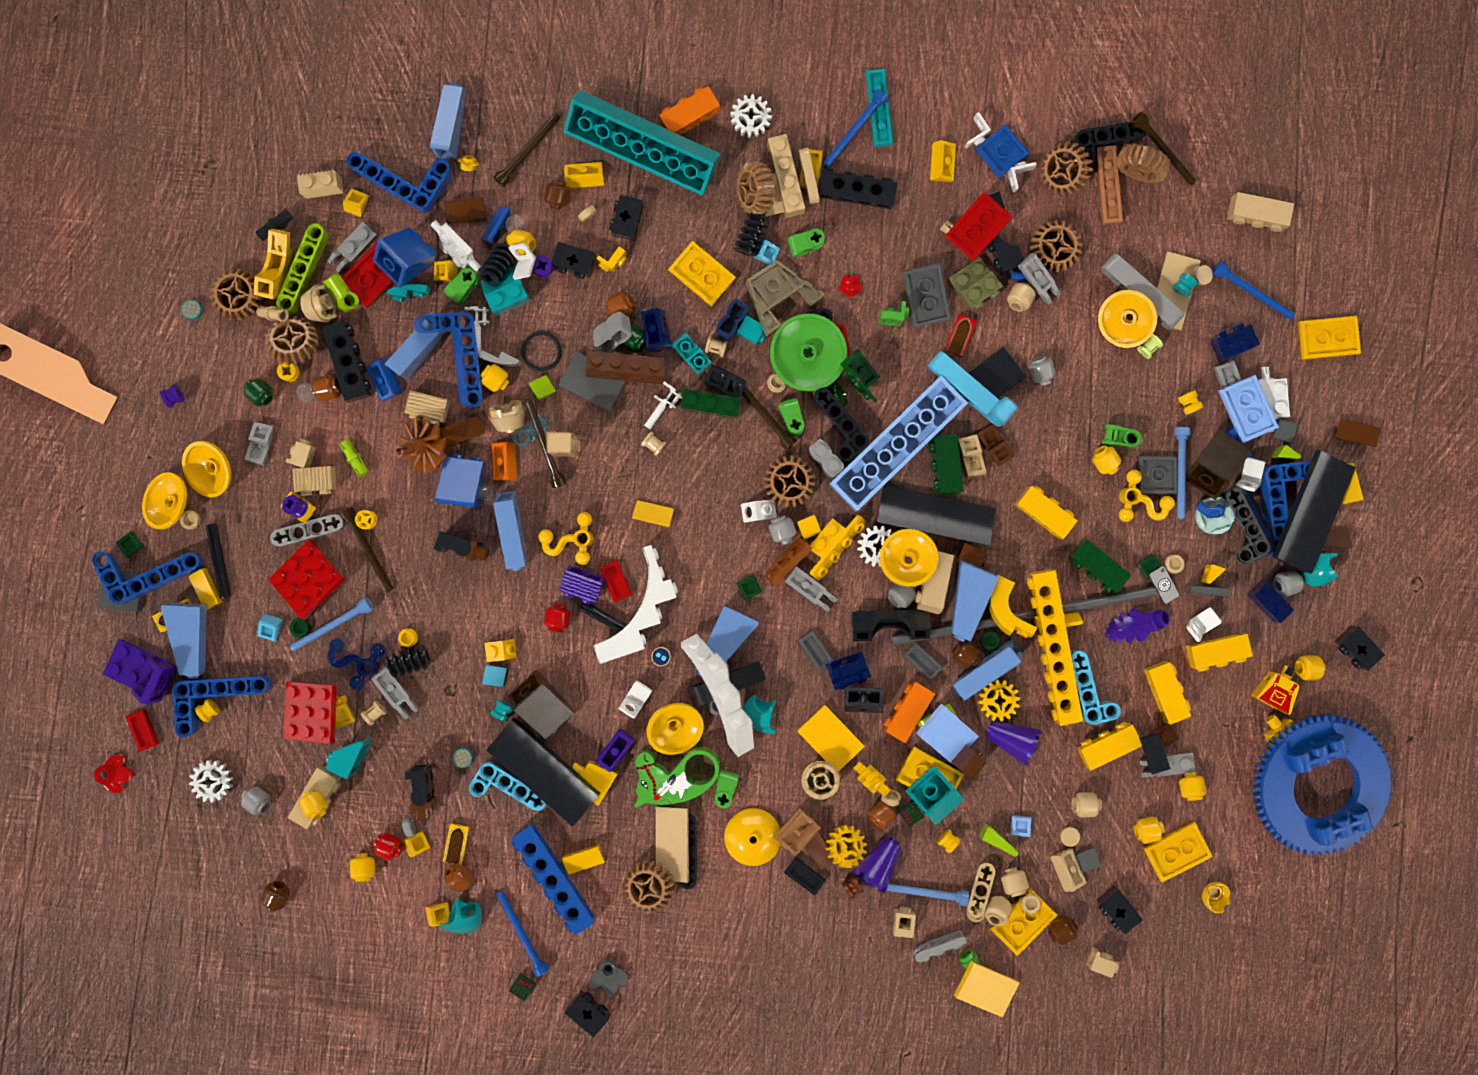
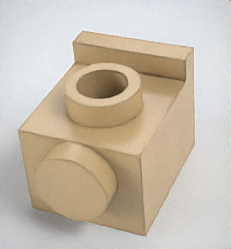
[286,438,316,468]
[892,906,916,938]
[1086,947,1119,978]

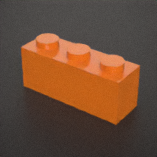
[659,86,720,135]
[883,680,935,743]

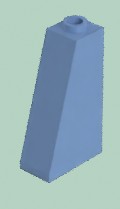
[430,83,466,160]
[385,312,447,381]
[493,491,527,571]
[951,560,999,642]
[161,602,207,679]
[695,606,759,676]
[953,638,1023,701]

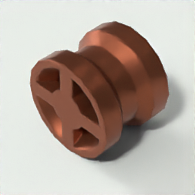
[841,875,865,900]

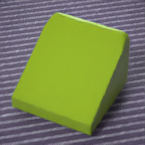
[529,375,556,401]
[1271,445,1301,460]

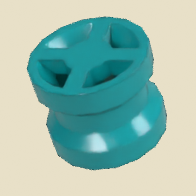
[1173,273,1198,297]
[490,699,513,722]

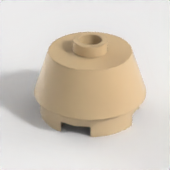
[300,284,337,322]
[488,400,526,433]
[802,761,840,800]

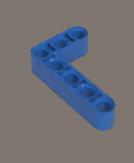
[347,152,453,213]
[414,312,482,408]
[1260,461,1311,559]
[92,551,204,604]
[173,675,273,738]

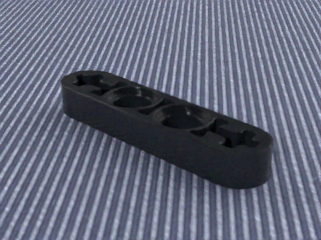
[680,813,697,889]

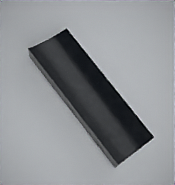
[1272,450,1356,574]
[875,485,996,546]
[486,717,601,827]

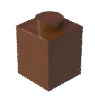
[955,543,987,568]
[951,745,987,780]

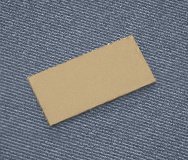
[1157,252,1200,331]
[656,806,689,883]

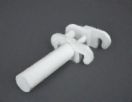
[464,306,489,355]
[644,382,682,429]

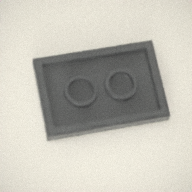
[902,263,951,328]
[559,351,626,412]

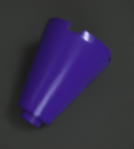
[986,721,1042,766]
[852,837,901,894]

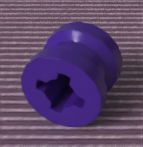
[533,256,553,278]
[160,384,185,408]
[282,495,308,518]

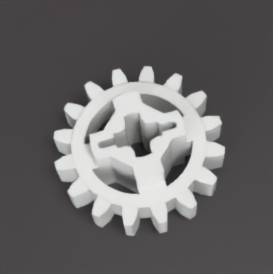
[730,94,772,138]
[857,526,891,567]
[189,760,234,803]

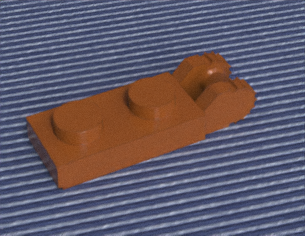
[765,537,813,586]

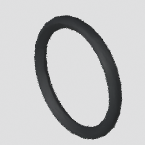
[521,331,561,372]

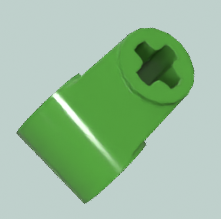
[787,229,825,258]
[444,268,480,305]
[778,397,804,436]
[1102,424,1142,448]
[715,769,739,809]

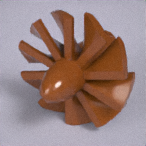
[394,416,447,473]

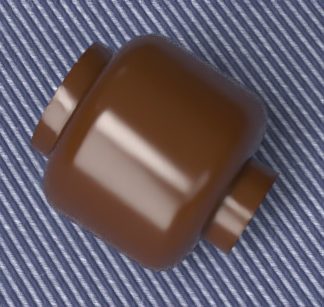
[544,180,570,209]
[951,640,981,669]
[261,881,290,911]
[1048,915,1079,945]

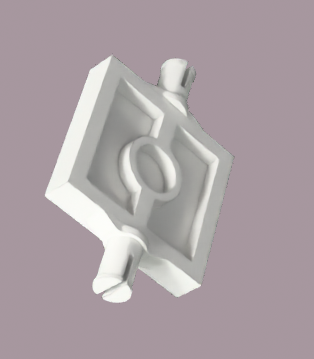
[431,220,481,273]
[1258,367,1290,432]

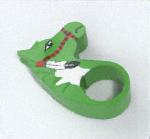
[635,747,720,807]

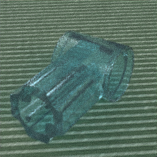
[513,415,550,448]

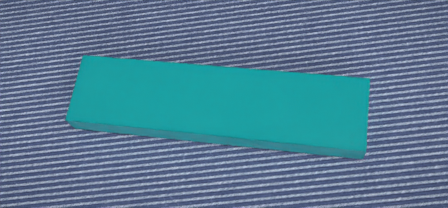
[865,68,893,148]

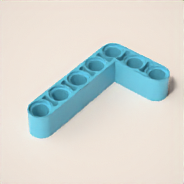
[927,351,1018,427]

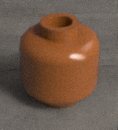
[605,291,635,316]
[312,374,341,402]
[868,801,896,830]
[444,863,474,892]

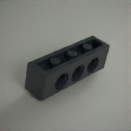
[818,169,898,210]
[322,321,372,403]

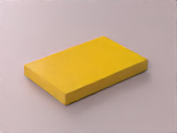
[668,241,736,307]
[1298,316,1361,360]
[797,704,865,772]
[895,746,964,789]
[1143,821,1213,883]
[989,887,1058,956]
[954,961,1019,1017]

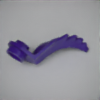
[1105,609,1170,643]

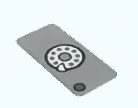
[1150,566,1179,604]

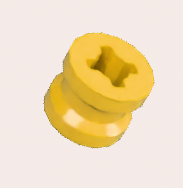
[277,363,300,382]
[355,510,378,529]
[195,698,220,723]
[936,828,961,853]

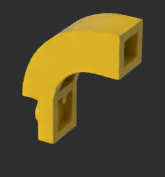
[254,228,292,299]
[988,575,1037,638]

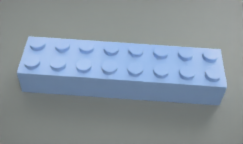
[829,376,968,512]

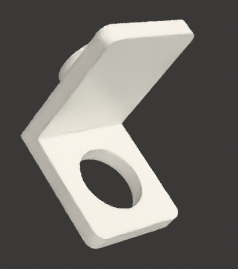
[965,112,991,149]
[1008,162,1037,193]
[509,243,536,280]
[1235,457,1265,491]
[741,500,777,523]
[1187,607,1222,642]
[619,681,652,719]

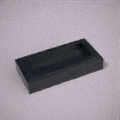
[784,856,826,896]

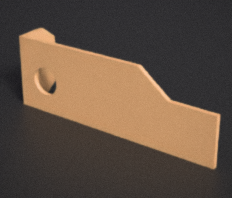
[0,322,118,424]

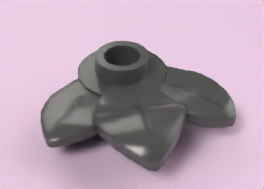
[590,958,628,997]

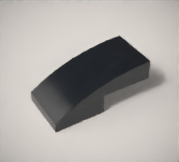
[704,364,746,398]
[1139,732,1171,775]

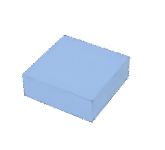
[1010,815,1032,837]

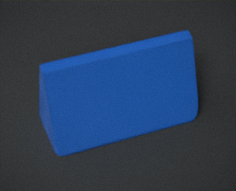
[481,206,511,246]
[366,358,403,402]

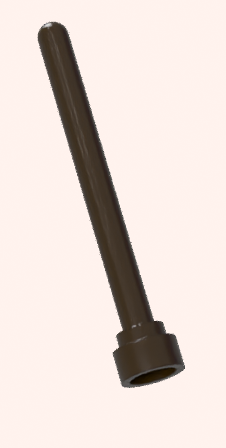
[1131,111,1196,185]
[493,113,560,187]
[742,386,797,451]
[525,399,567,488]
[339,507,393,592]

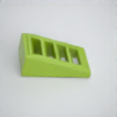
[979,823,1018,856]

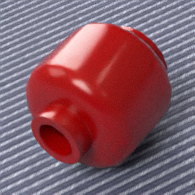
[544,603,571,632]
[373,832,403,861]

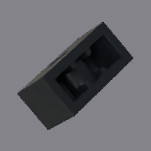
[609,195,644,242]
[551,242,597,279]
[1334,626,1385,671]
[844,687,884,713]
[1097,885,1143,934]
[564,990,610,1038]

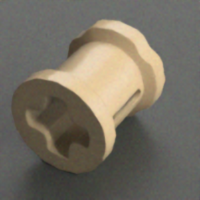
[705,336,728,358]
[641,432,667,457]
[361,700,387,726]

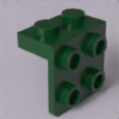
[840,349,880,403]

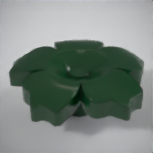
[833,385,848,407]

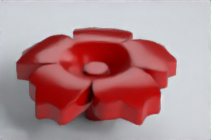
[839,275,862,298]

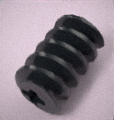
[733,213,768,257]
[479,243,515,287]
[386,645,430,677]

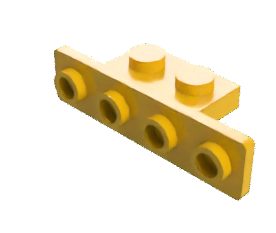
[810,514,867,581]

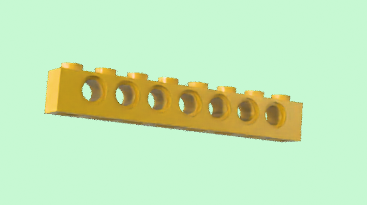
[1027,569,1083,726]

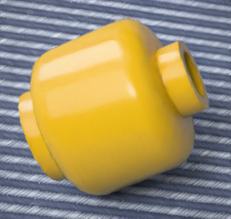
[506,229,536,255]
[480,364,509,392]
[1092,445,1122,475]
[1294,655,1326,681]
[1179,772,1207,801]
[298,789,328,820]
[1134,816,1165,844]
[350,853,376,882]

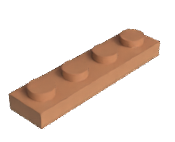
[1095,145,1123,225]

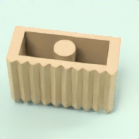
[297,170,343,199]
[404,390,450,425]
[292,466,337,496]

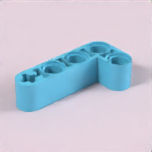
[1070,650,1121,725]
[469,761,546,811]

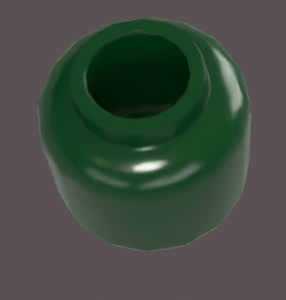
[622,324,649,353]
[244,378,274,407]

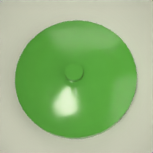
[770,314,847,392]

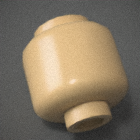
[1007,282,1036,312]
[1071,792,1102,818]
[1001,867,1029,897]
[984,896,1012,926]

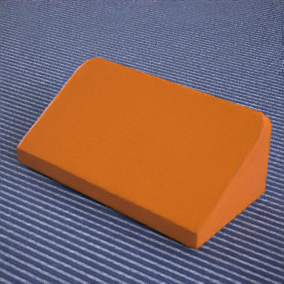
[492,442,517,481]

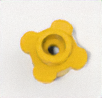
[458,155,479,171]

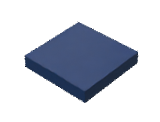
[975,124,1030,179]

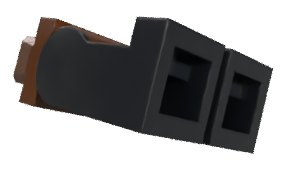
[433,531,490,561]
[405,764,437,820]

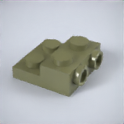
[947,257,1003,311]

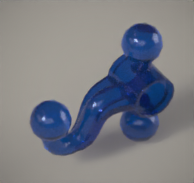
[327,638,386,690]

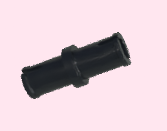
[255,208,294,241]

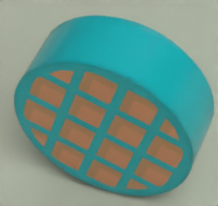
[181,300,203,320]
[453,748,473,768]

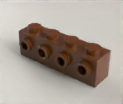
[586,349,665,384]

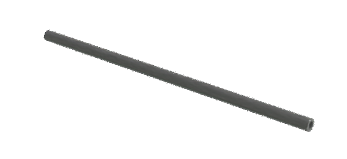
[891,586,1157,645]

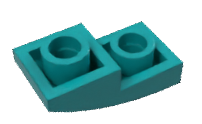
[387,284,431,302]
[671,332,712,375]

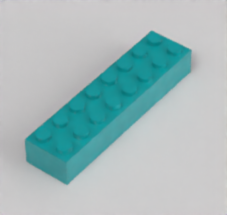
[563,90,720,196]

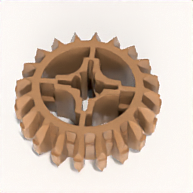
[1040,142,1093,195]
[1117,144,1170,184]
[736,161,776,215]
[1030,220,1083,273]
[209,268,263,320]
[265,316,319,366]
[764,455,815,507]
[623,860,675,913]

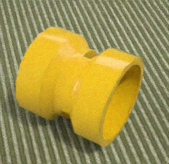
[1178,390,1203,415]

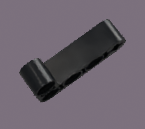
[1071,122,1147,169]
[813,388,869,463]
[1226,487,1277,564]
[687,661,766,706]

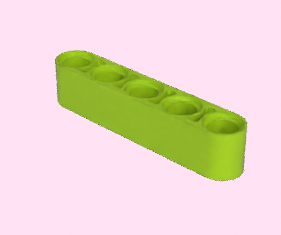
[276,224,329,315]

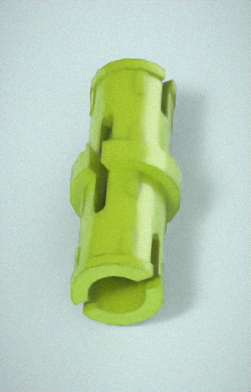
[339,439,369,478]

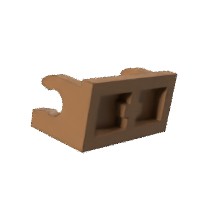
[774,808,821,856]

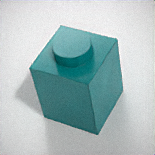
[737,315,766,346]

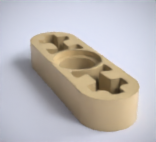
[798,148,819,204]
[967,863,995,919]

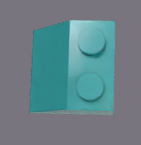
[480,266,531,316]
[325,737,373,779]
[906,766,965,825]

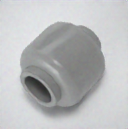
[1028,356,1056,386]
[769,515,796,545]
[1273,569,1304,597]
[888,584,917,608]
[241,786,271,815]

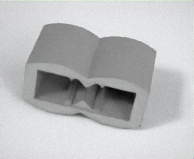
[593,311,632,353]
[808,439,844,478]

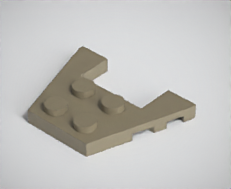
[746,260,825,337]

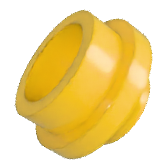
[398,628,418,648]

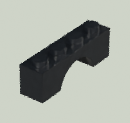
[987,192,1024,275]
[851,609,931,642]

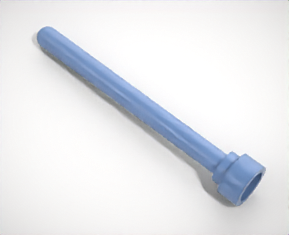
[1174,427,1191,520]
[290,597,374,651]
[877,883,969,906]

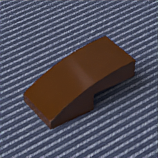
[440,415,485,448]
[1336,419,1381,447]
[975,423,1014,467]

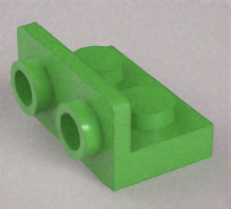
[877,301,909,326]

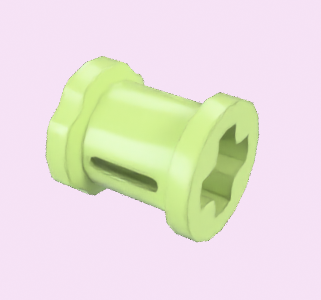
[1137,334,1163,359]

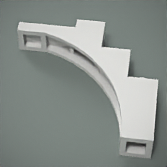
[593,545,678,664]
[681,634,754,757]

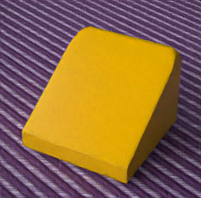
[343,188,369,217]
[433,260,458,282]
[797,515,821,540]
[1201,564,1226,584]
[1063,611,1083,627]
[402,831,430,858]
[425,902,450,927]

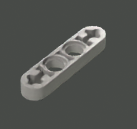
[270,514,345,547]

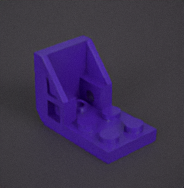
[102,639,177,705]

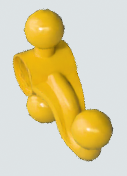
[1119,470,1175,522]
[538,512,594,565]

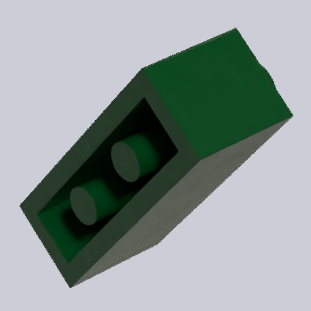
[680,389,741,419]
[928,434,964,496]
[1068,539,1132,594]

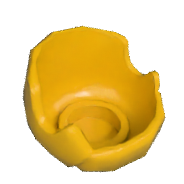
[1201,881,1230,913]

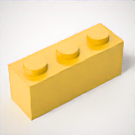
[1014,485,1077,539]
[1186,633,1253,672]
[1144,661,1191,725]
[1077,722,1142,771]

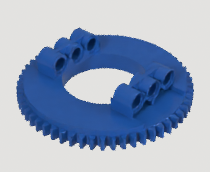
[1252,714,1393,856]

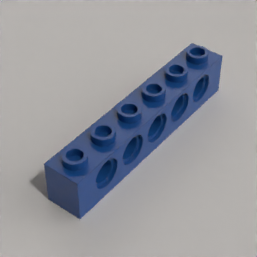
[511,822,596,935]

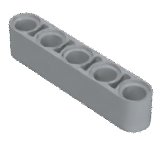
[1101,253,1184,330]

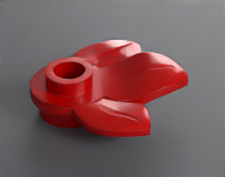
[94,754,135,793]

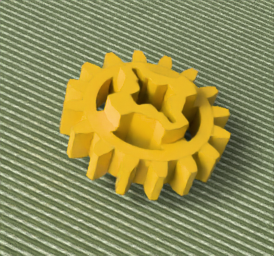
[977,679,1020,721]
[854,761,890,797]
[826,825,867,868]

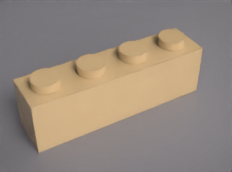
[767,134,805,218]

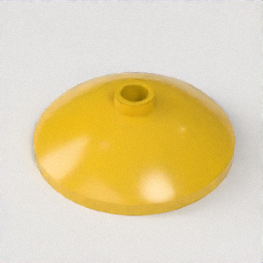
[1098,290,1158,348]
[182,441,231,497]
[142,472,187,530]
[880,529,938,587]
[646,703,704,755]
[724,808,781,866]

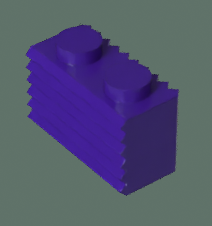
[559,566,605,604]
[596,728,634,772]

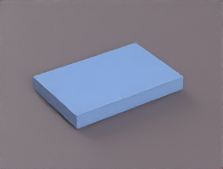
[1218,375,1279,443]
[916,704,979,765]

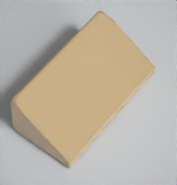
[1050,848,1087,892]

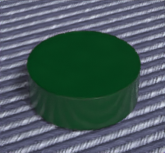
[290,618,311,637]
[980,631,1000,650]

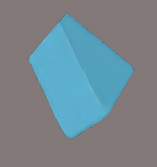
[752,239,780,264]
[257,614,282,642]
[482,664,507,687]

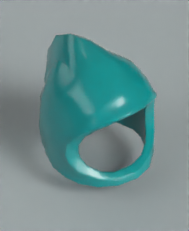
[1300,553,1339,587]
[742,695,776,734]
[440,898,483,933]

